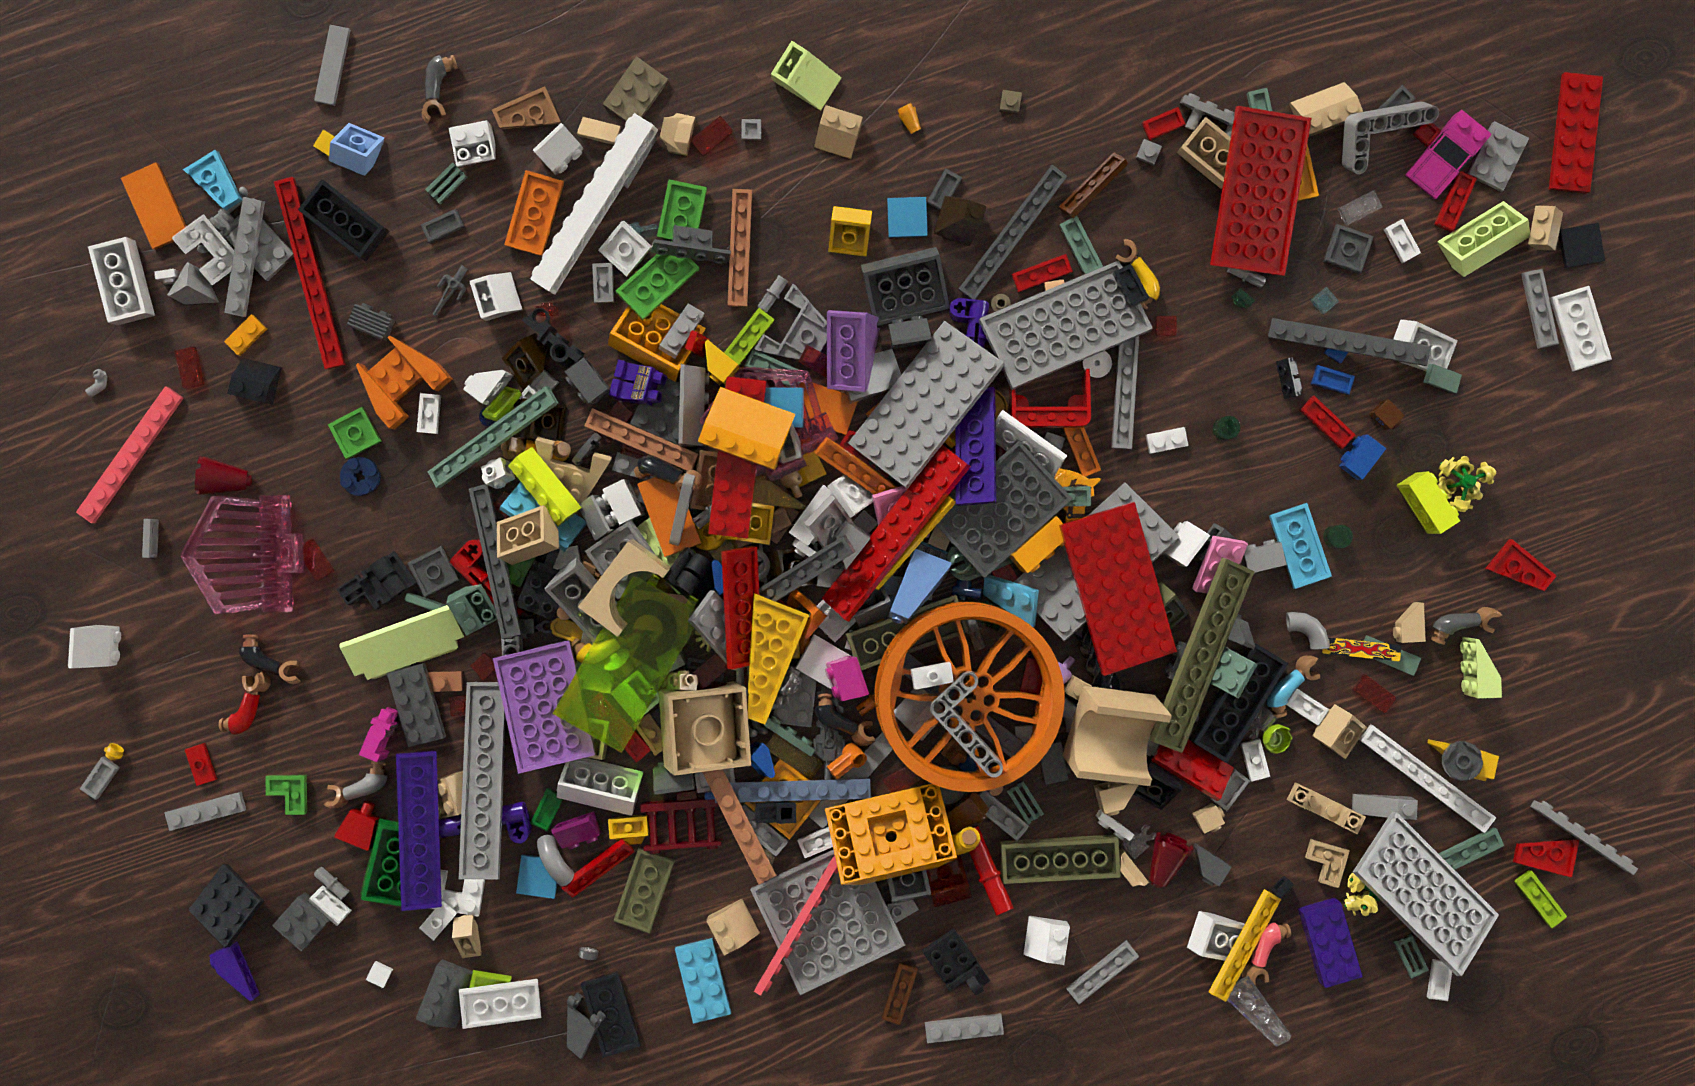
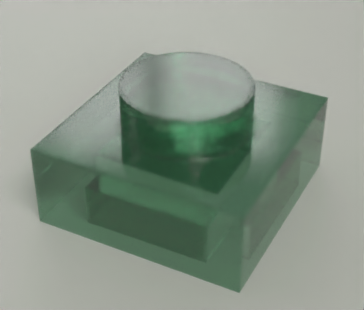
[1231,288,1255,309]

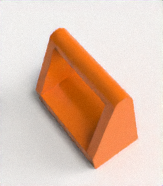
[786,589,827,639]

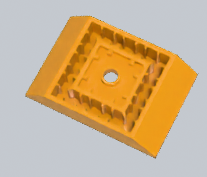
[825,784,957,885]

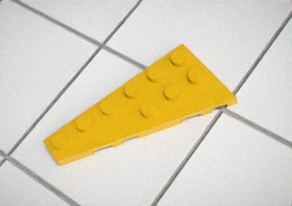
[747,593,809,725]

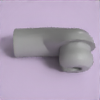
[85,369,108,397]

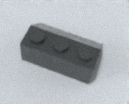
[416,959,473,1028]

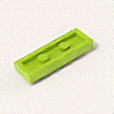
[724,308,775,366]
[1514,870,1567,928]

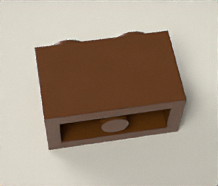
[946,792,989,834]

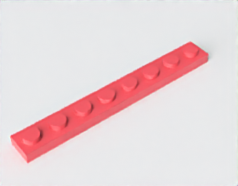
[76,386,184,523]
[754,854,838,996]

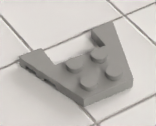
[755,284,827,363]

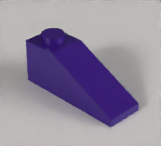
[209,942,260,1001]

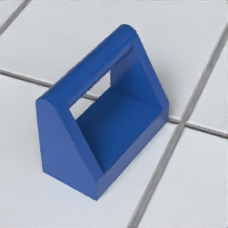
[711,560,723,596]
[750,742,775,778]

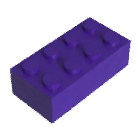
[1297,898,1362,988]

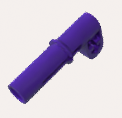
[949,298,989,349]
[439,801,532,843]

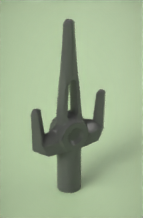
[433,265,468,316]

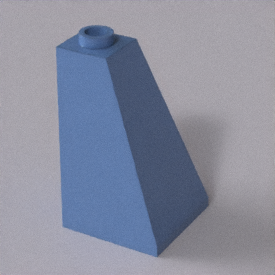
[888,549,951,624]

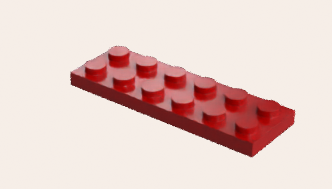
[1549,72,1603,194]
[721,546,759,670]

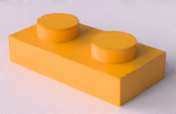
[224,314,267,356]

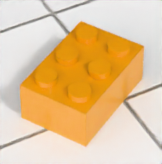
[1009,516,1064,573]

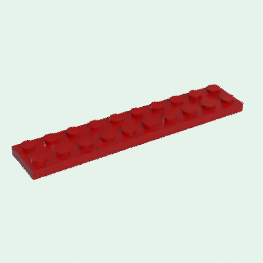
[822,445,971,622]

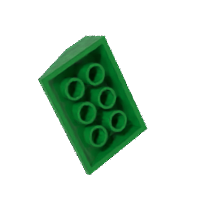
[361,819,401,906]

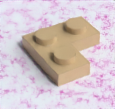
[1305,839,1350,888]

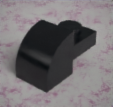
[755,801,796,824]

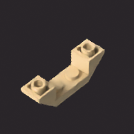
[1287,782,1366,834]

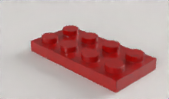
[1151,740,1234,801]

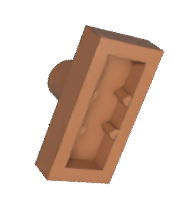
[428,671,464,692]

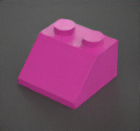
[825,656,869,701]

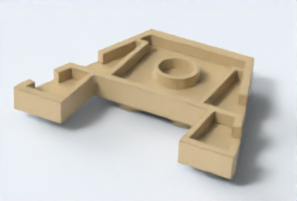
[535,437,612,504]

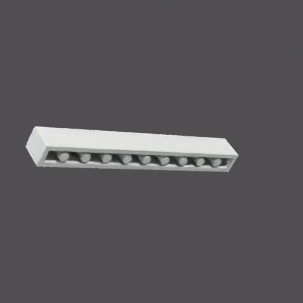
[530,113,658,294]

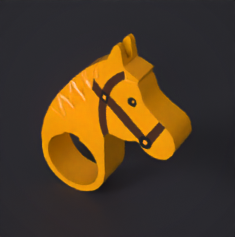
[1054,468,1101,523]

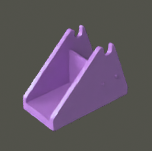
[827,310,879,392]

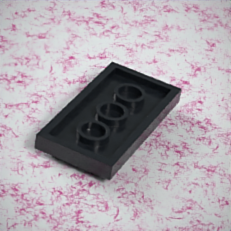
[581,971,641,1058]

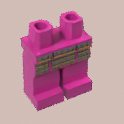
[359,707,400,762]

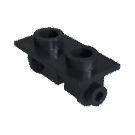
[1276,357,1303,399]

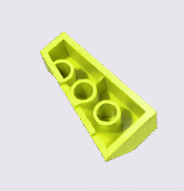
[508,447,582,526]

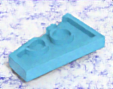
[183,150,242,210]
[983,575,1039,627]

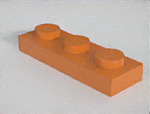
[1063,427,1101,477]

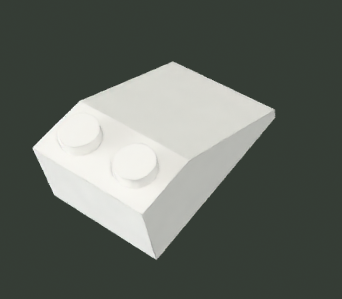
[1394,320,1457,371]
[68,625,121,668]
[1187,911,1245,961]

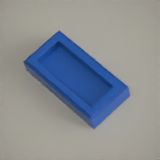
[1311,365,1355,395]

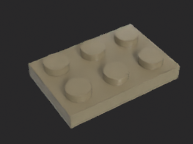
[603,56,669,121]

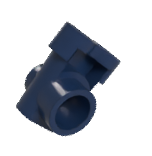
[952,579,983,601]

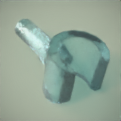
[630,222,658,234]

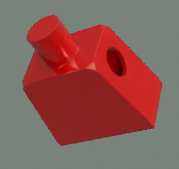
[334,801,380,851]

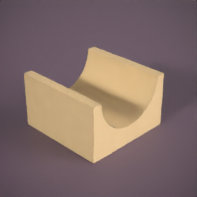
[578,539,671,637]
[658,681,751,776]
[1063,686,1172,786]

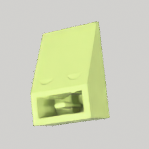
[771,41,841,111]
[1460,637,1502,698]

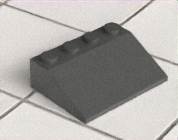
[861,247,950,326]

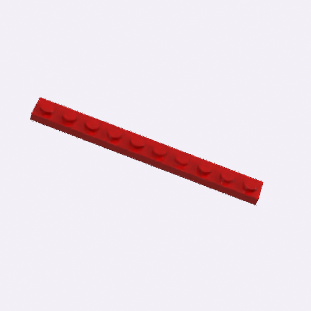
[274,177,346,370]

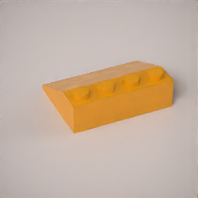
[607,304,706,382]
[698,387,795,470]

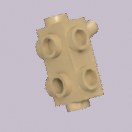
[659,671,698,691]

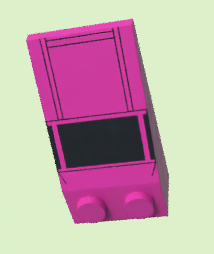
[1405,110,1492,199]

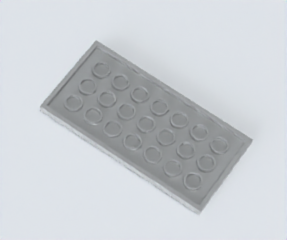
[979,260,1153,390]
[848,321,1005,489]
[1014,483,1180,642]
[1353,812,1499,976]

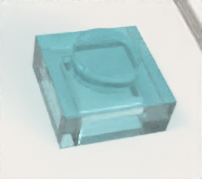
[1310,287,1339,315]

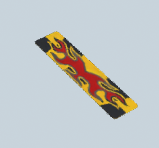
[1322,638,1401,661]

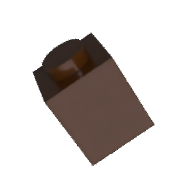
[1369,399,1405,430]

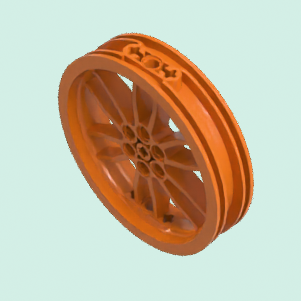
[874,602,1065,792]

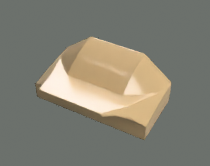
[660,113,696,156]
[1119,849,1149,886]

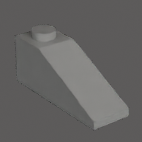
[1352,794,1418,820]

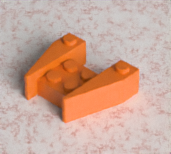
[356,336,453,429]

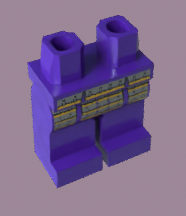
[609,360,667,406]

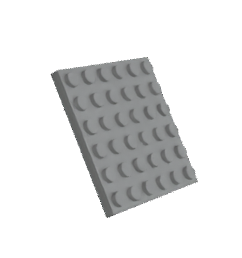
[750,849,905,995]

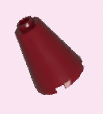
[195,456,252,495]
[1149,831,1193,888]

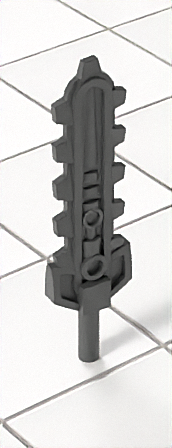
[813,682,845,780]

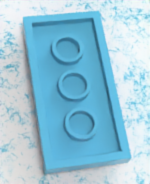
[500,482,586,552]
[1269,503,1332,589]
[675,938,731,1024]

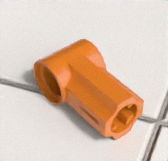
[827,743,867,780]

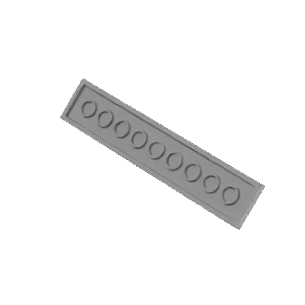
[459,682,506,879]

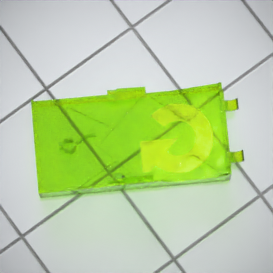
[552,574,698,753]

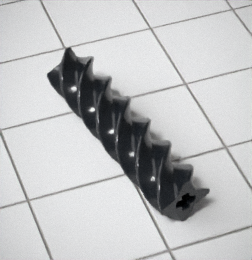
[1074,622,1120,690]

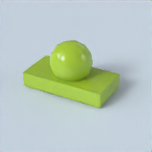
[482,386,522,421]

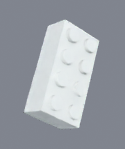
[88,237,155,325]

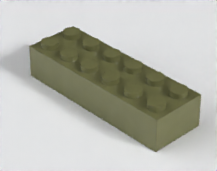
[845,595,969,670]
[999,834,1121,884]

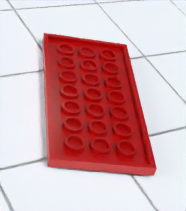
[1210,106,1312,276]
[1059,502,1177,676]

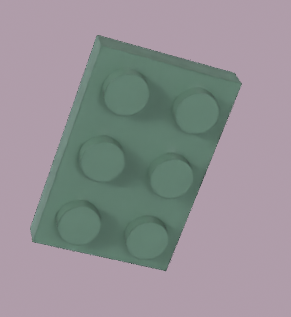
[1210,647,1258,699]

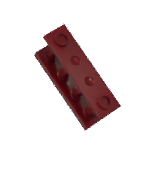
[640,797,723,854]

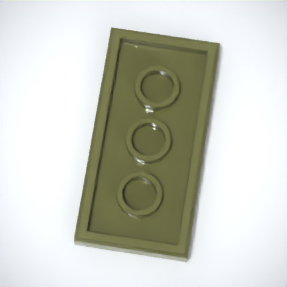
[614,847,675,934]

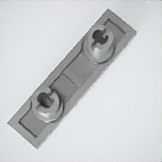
[1180,93,1235,137]

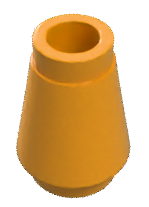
[897,103,921,134]

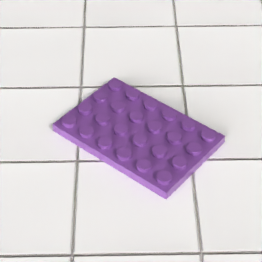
[493,640,596,774]

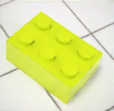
[1396,471,1460,534]

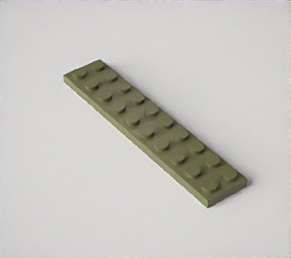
[1149,557,1255,753]

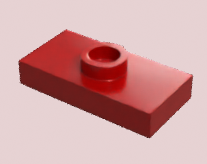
[685,330,710,358]
[184,743,217,786]

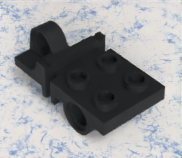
[522,308,585,366]
[664,547,714,608]
[516,549,560,620]
[336,551,417,611]
[922,928,990,996]

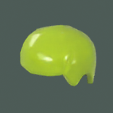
[1263,724,1292,754]

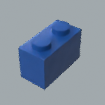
[1339,434,1386,480]

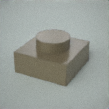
[999,90,1022,114]

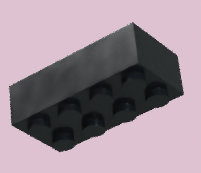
[298,179,390,261]

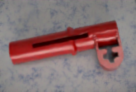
[449,539,524,617]
[969,826,1014,916]

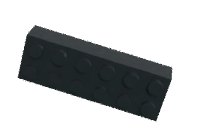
[1190,643,1289,763]

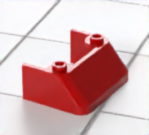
[1009,369,1091,428]

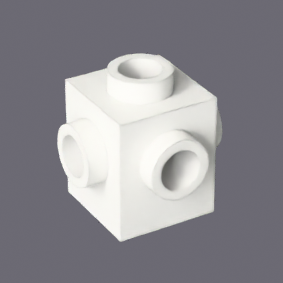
[481,458,515,489]

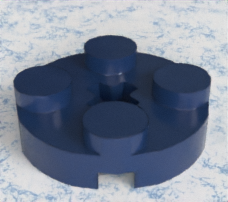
[340,457,381,496]

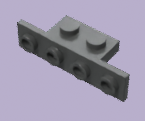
[650,225,731,264]

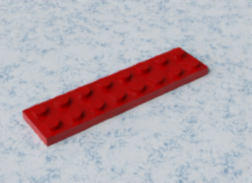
[708,376,767,539]

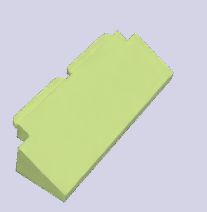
[340,605,464,680]

